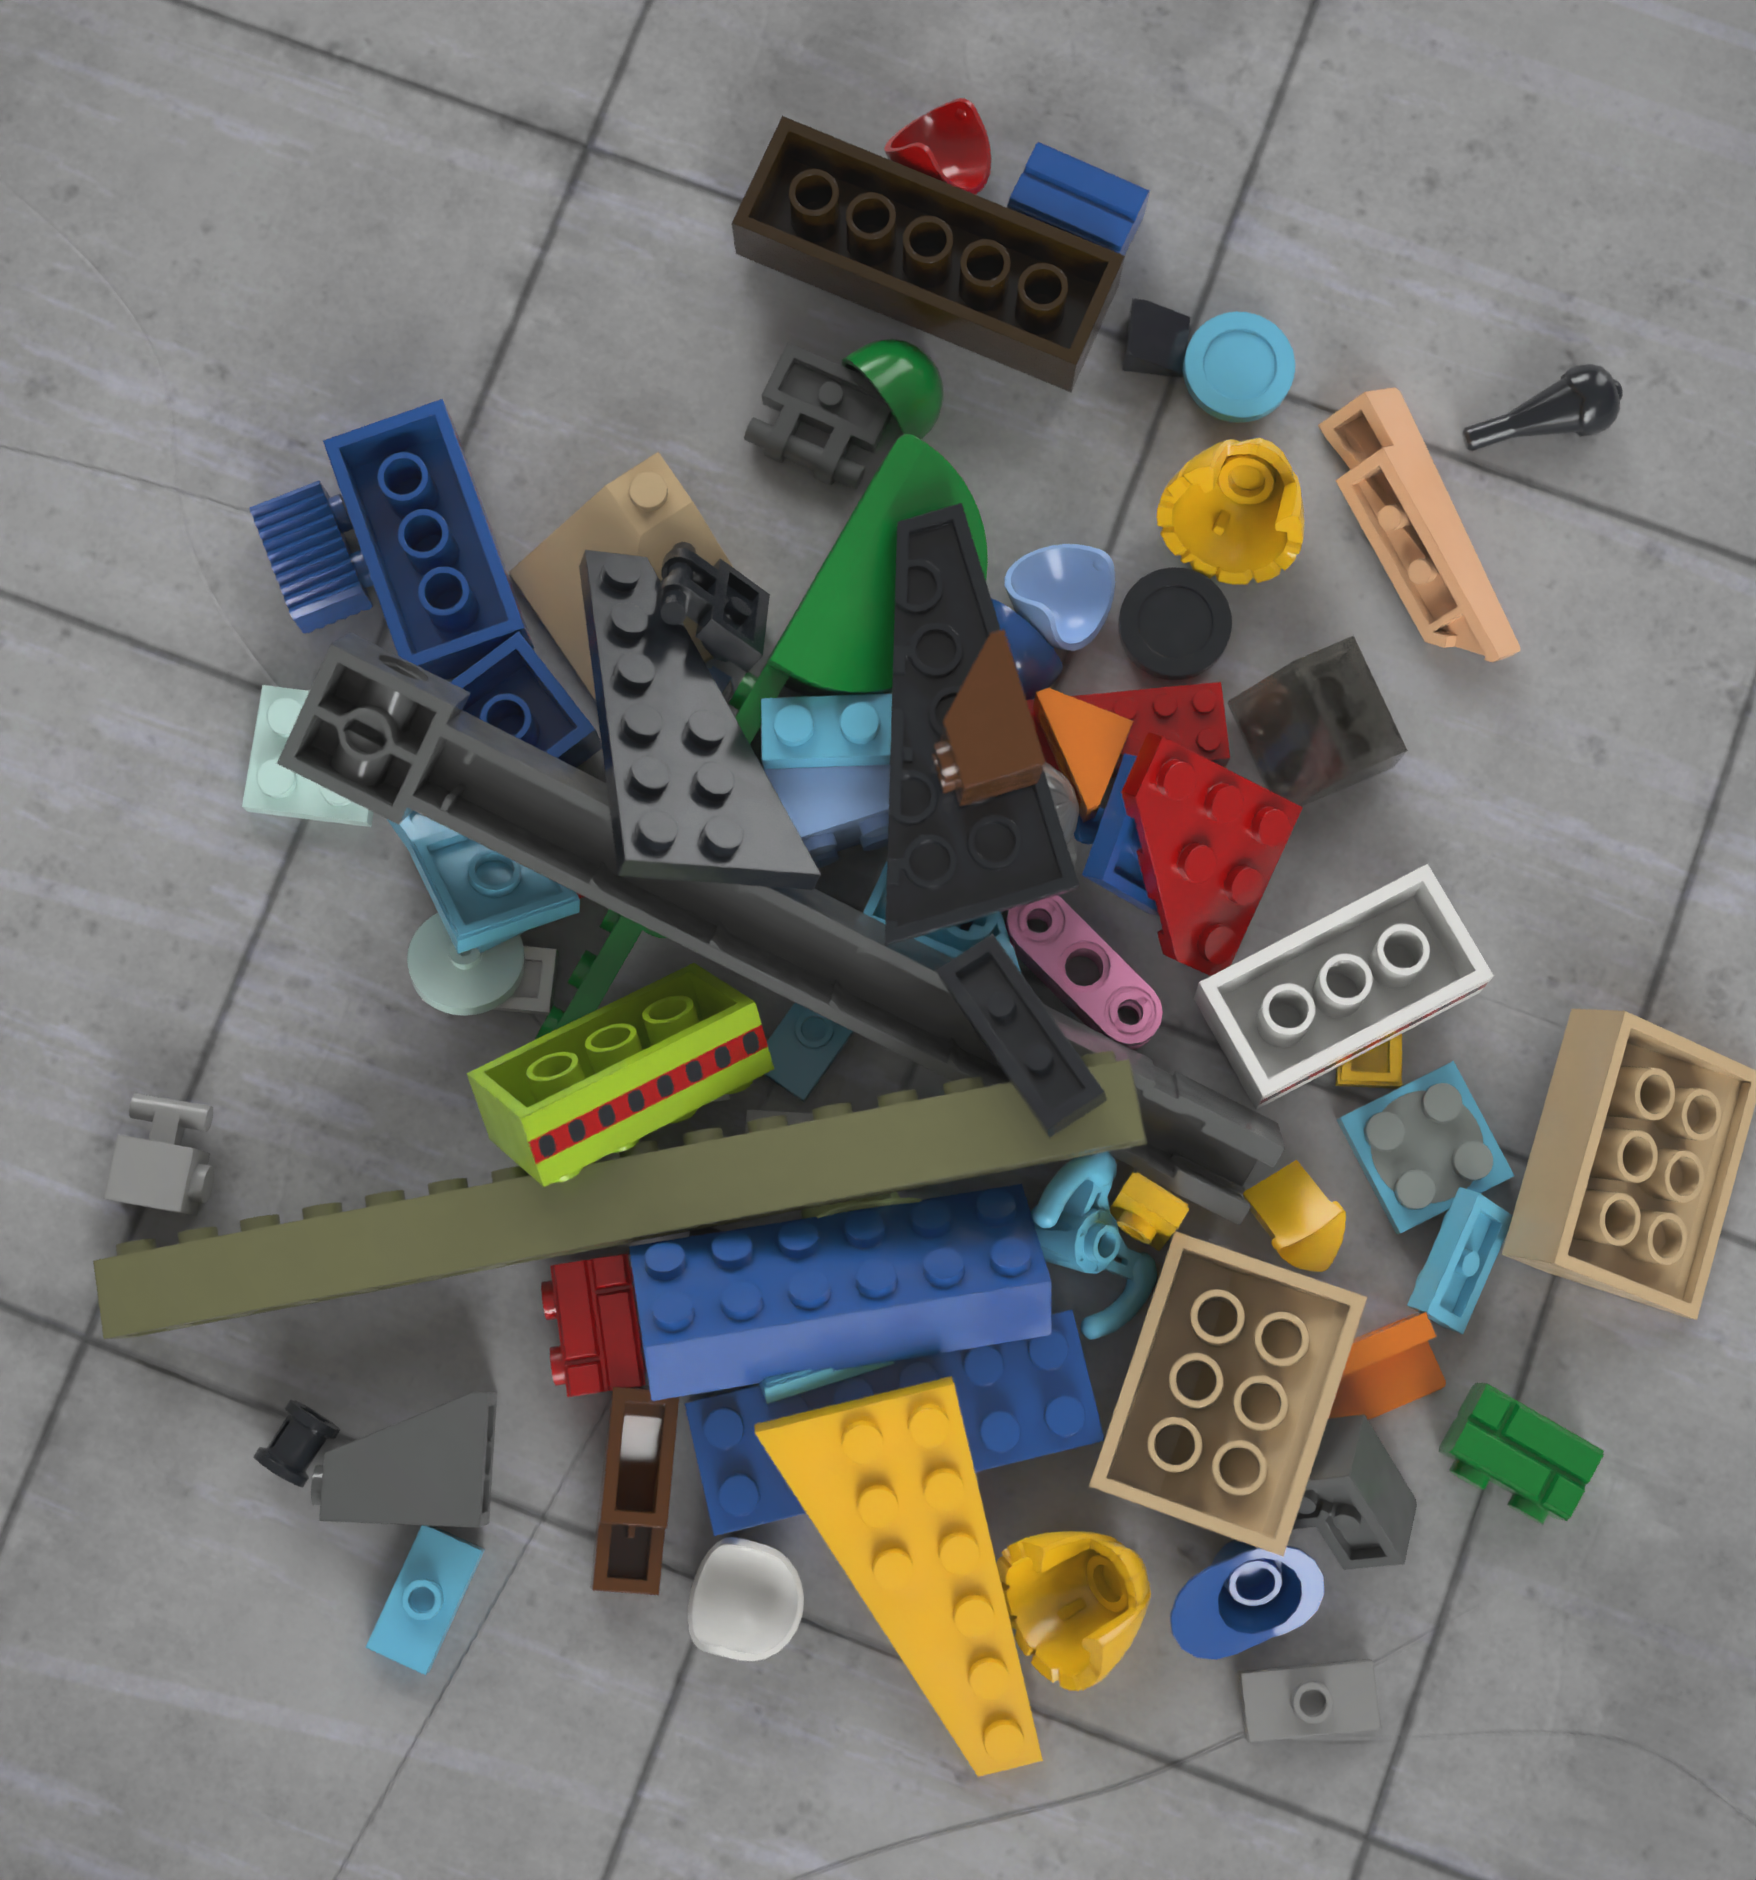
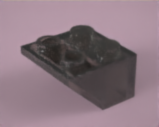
[1227,636,1408,806]

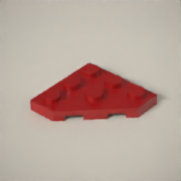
[1121,732,1303,976]

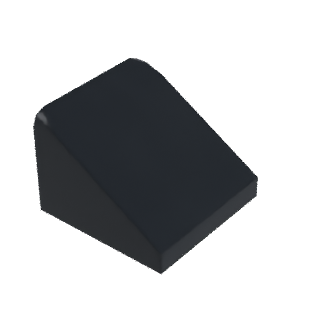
[1123,298,1190,378]

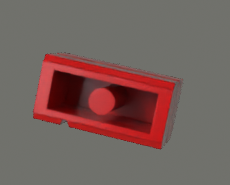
[541,1254,649,1397]

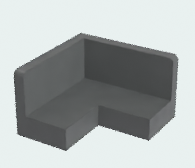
[1293,1414,1417,1570]

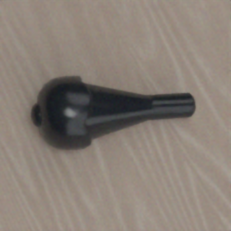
[1462,364,1623,451]

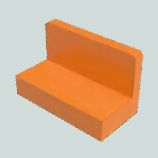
[1328,1312,1446,1420]

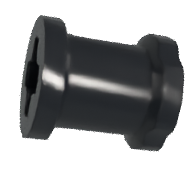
[253,1400,340,1488]

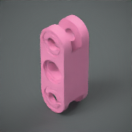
[1005,895,1163,1050]

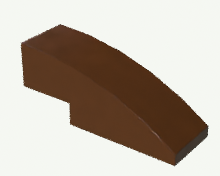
[590,1387,680,1595]

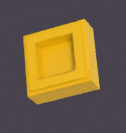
[1335,1034,1402,1089]

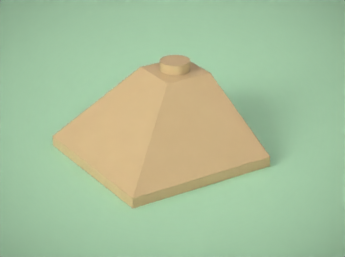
[509,452,733,702]

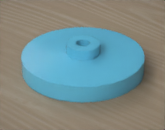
[1183,312,1295,423]

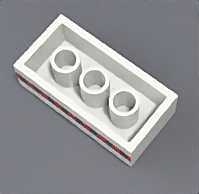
[1194,864,1494,1109]

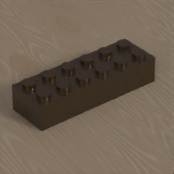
[732,116,1125,392]

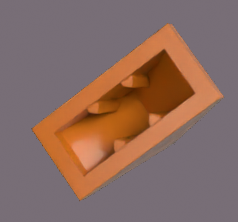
[1033,688,1133,823]

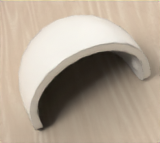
[688,1537,804,1661]

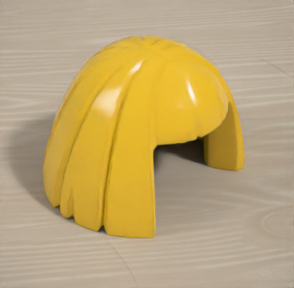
[1156,438,1304,585]
[997,1531,1151,1691]

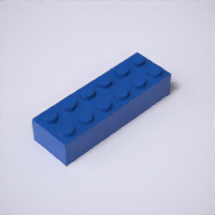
[629,1184,1051,1401]
[684,1310,1105,1536]

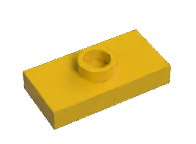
[1110,1172,1190,1251]

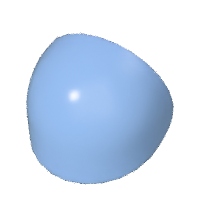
[1004,544,1115,651]

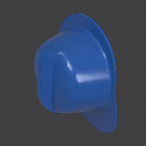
[1170,1539,1325,1660]

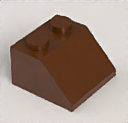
[932,629,1046,806]

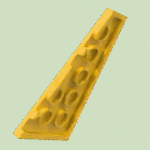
[754,1376,1043,1777]

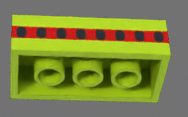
[467,963,774,1187]

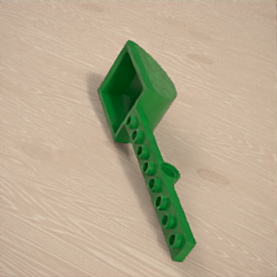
[534,434,988,1040]

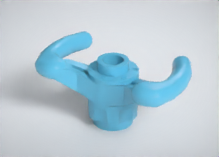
[1031,1152,1157,1340]

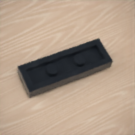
[936,934,1107,1138]

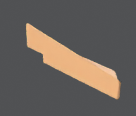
[1318,387,1521,663]

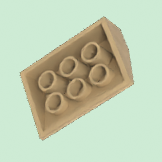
[1502,1009,1756,1320]
[1089,1231,1367,1556]

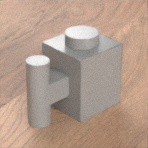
[103,1093,214,1216]

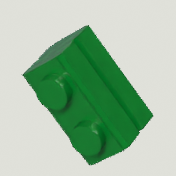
[1439,1383,1604,1525]

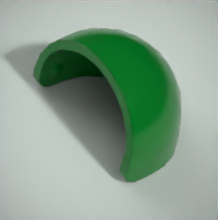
[841,339,944,439]

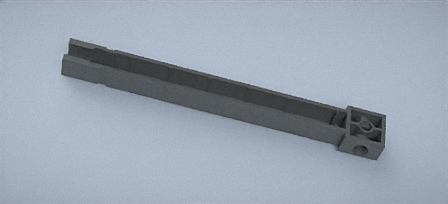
[277,632,1285,1225]

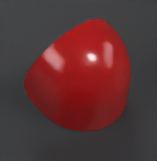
[884,98,991,194]

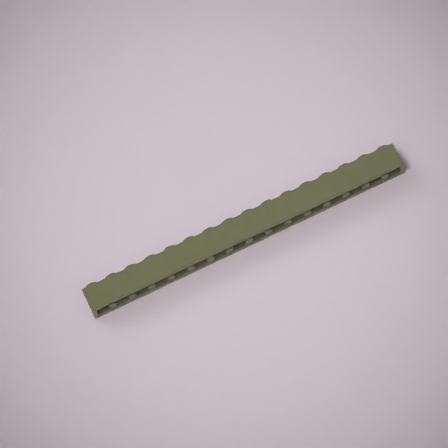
[93,1051,1147,1339]

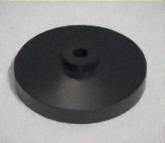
[1118,567,1232,680]

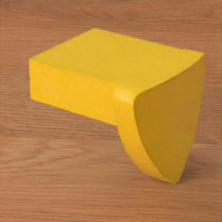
[1243,1160,1346,1272]

